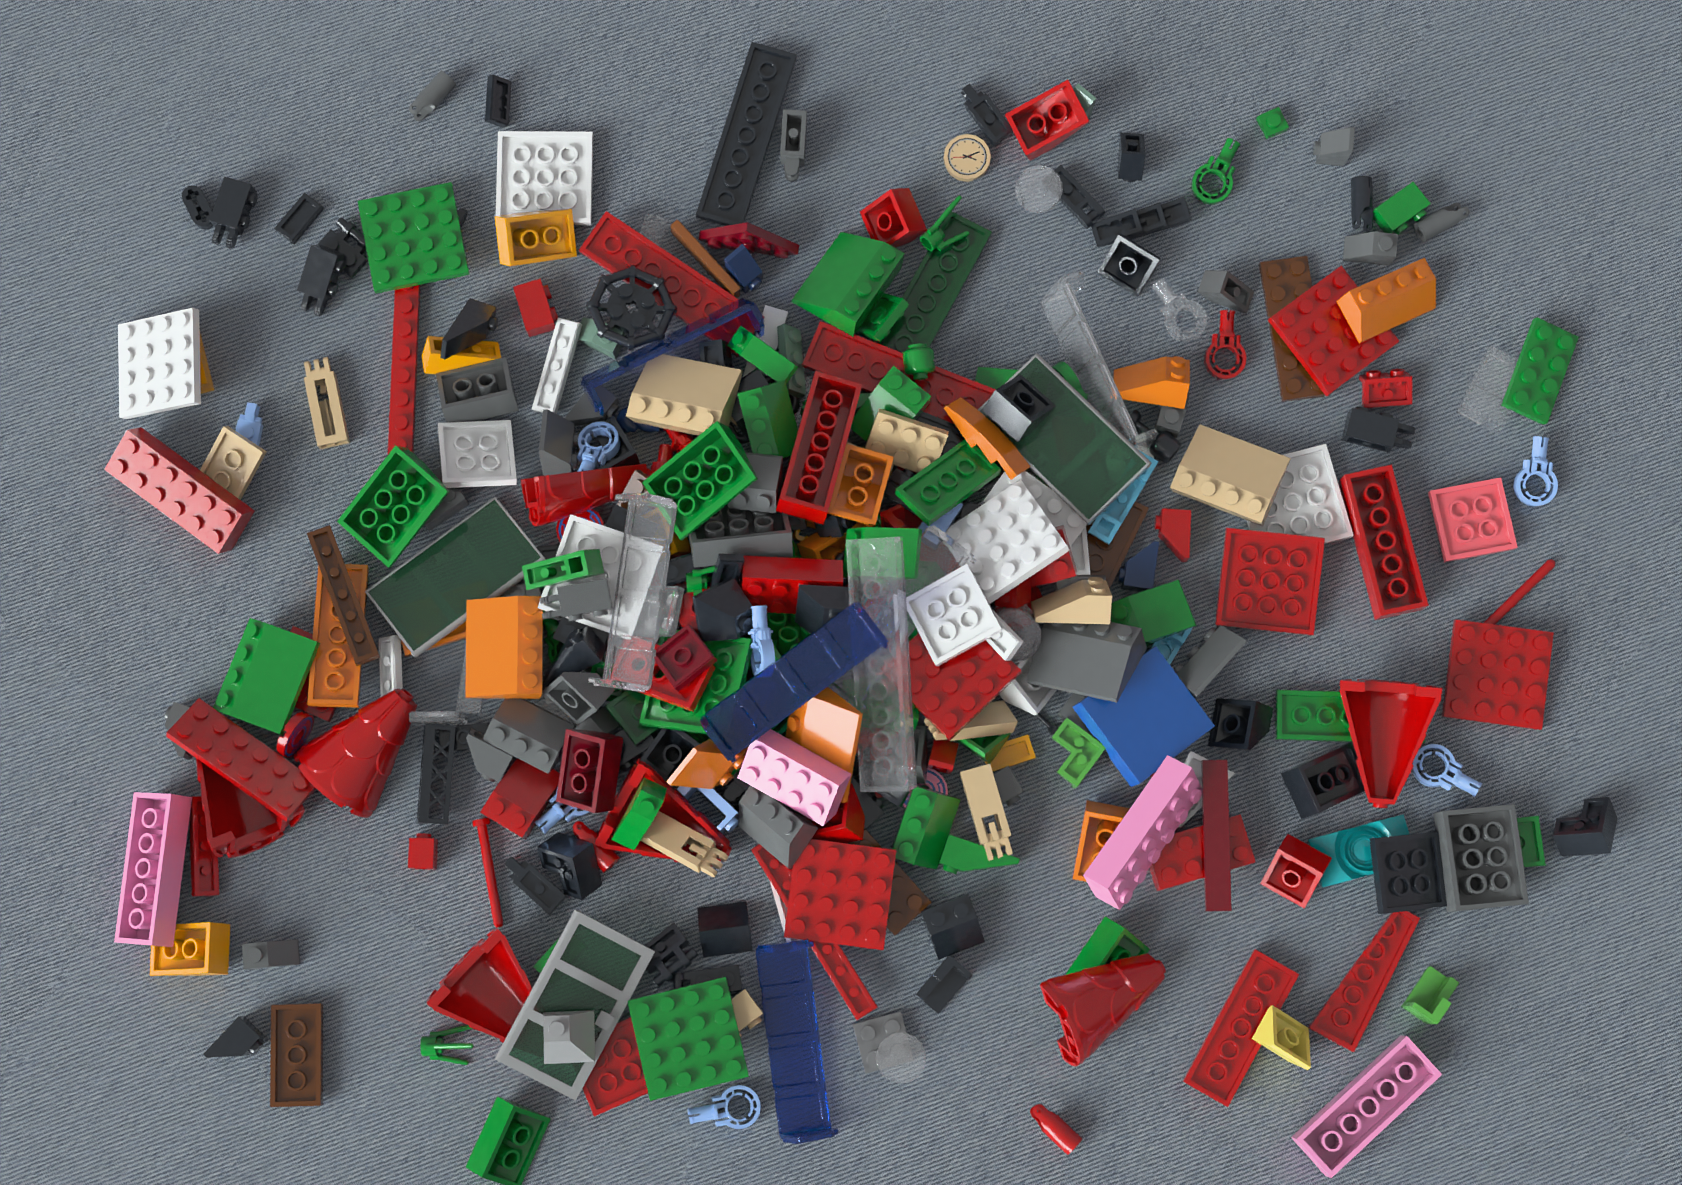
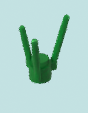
[920,195,969,251]
[686,566,715,596]
[420,1025,474,1065]

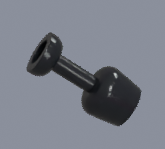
[1121,409,1182,464]

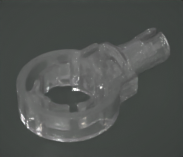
[1151,277,1207,341]

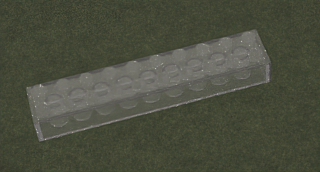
[846,536,917,792]

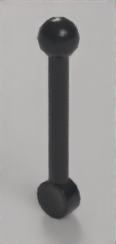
[1035,713,1058,735]

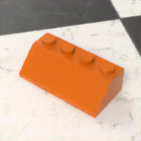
[1336,258,1436,343]

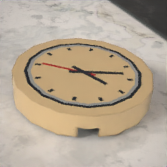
[943,134,991,182]

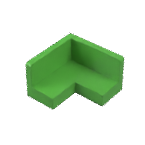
[1052,718,1105,789]
[1401,966,1459,1024]

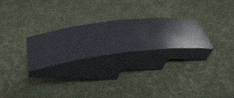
[1091,196,1192,247]

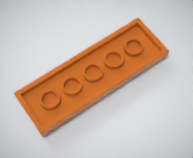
[307,564,369,708]

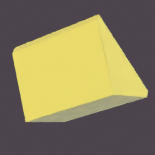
[1252,1005,1311,1070]

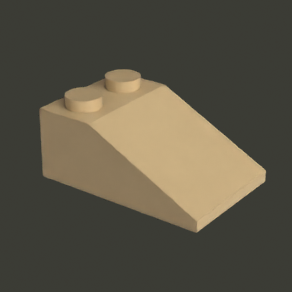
[1031,577,1112,624]

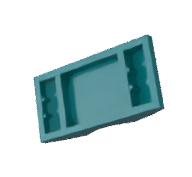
[1308,814,1409,888]

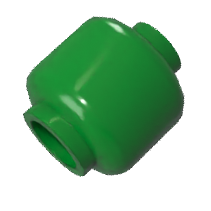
[903,344,935,380]

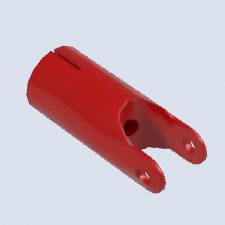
[573,821,620,873]
[1030,1104,1082,1155]

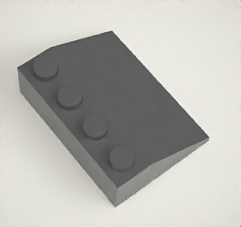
[689,504,793,568]
[1026,622,1147,702]
[1433,804,1529,912]

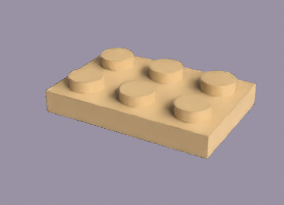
[864,408,949,473]
[200,426,267,500]

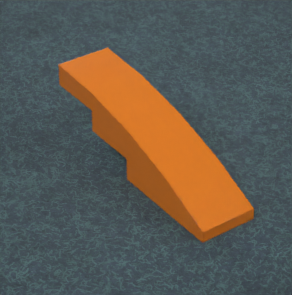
[944,397,1031,480]

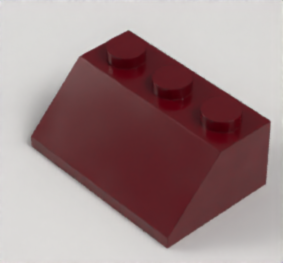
[556,729,623,813]

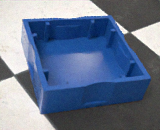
[1072,646,1215,787]

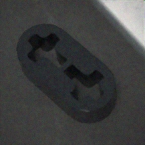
[182,185,213,230]

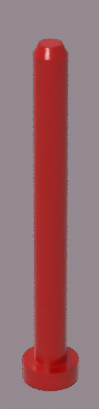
[1483,559,1556,625]
[472,818,503,928]

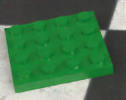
[358,182,470,294]
[639,628,752,737]
[628,977,749,1101]

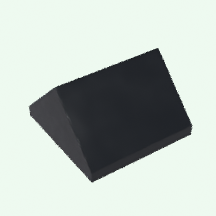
[1097,233,1161,297]
[697,901,753,958]

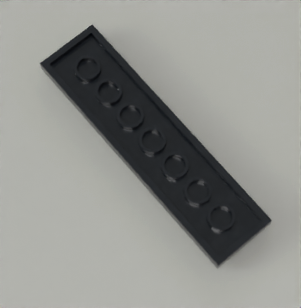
[696,42,797,226]

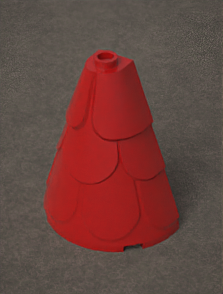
[520,464,650,527]
[1339,679,1442,808]
[294,688,417,818]
[196,758,305,858]
[594,759,732,867]
[426,928,546,1057]
[1040,953,1166,1067]

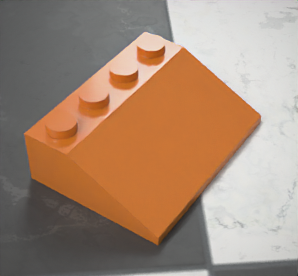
[465,596,543,699]
[786,680,863,803]

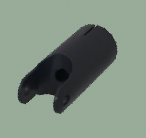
[1351,176,1373,232]

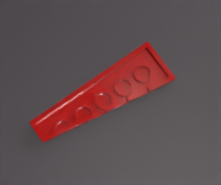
[1308,911,1420,1052]

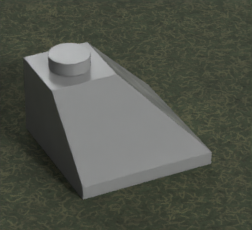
[543,1010,595,1064]

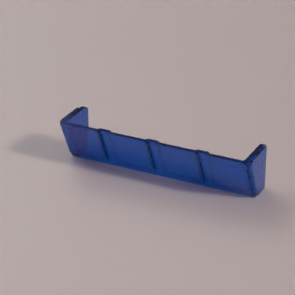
[580,298,765,416]
[700,602,889,763]
[756,939,838,1144]

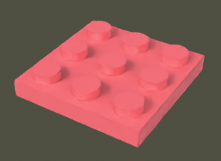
[1428,477,1518,563]

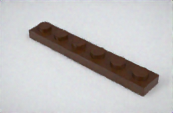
[307,525,380,666]

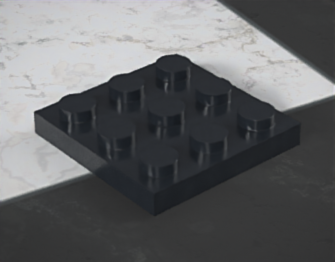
[1369,832,1447,914]

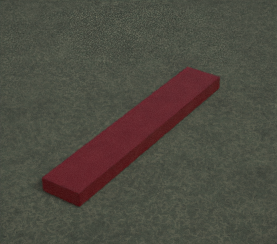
[1201,760,1232,911]

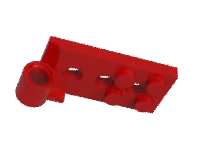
[608,636,715,712]

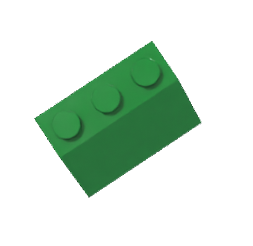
[737,380,798,458]
[891,784,961,870]
[1065,917,1150,975]
[466,1096,551,1185]

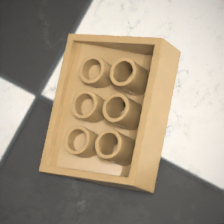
[626,352,743,436]
[1170,424,1291,526]

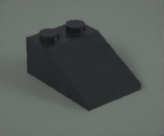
[1281,743,1365,819]

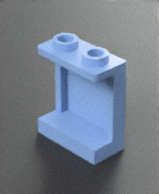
[677,786,739,833]

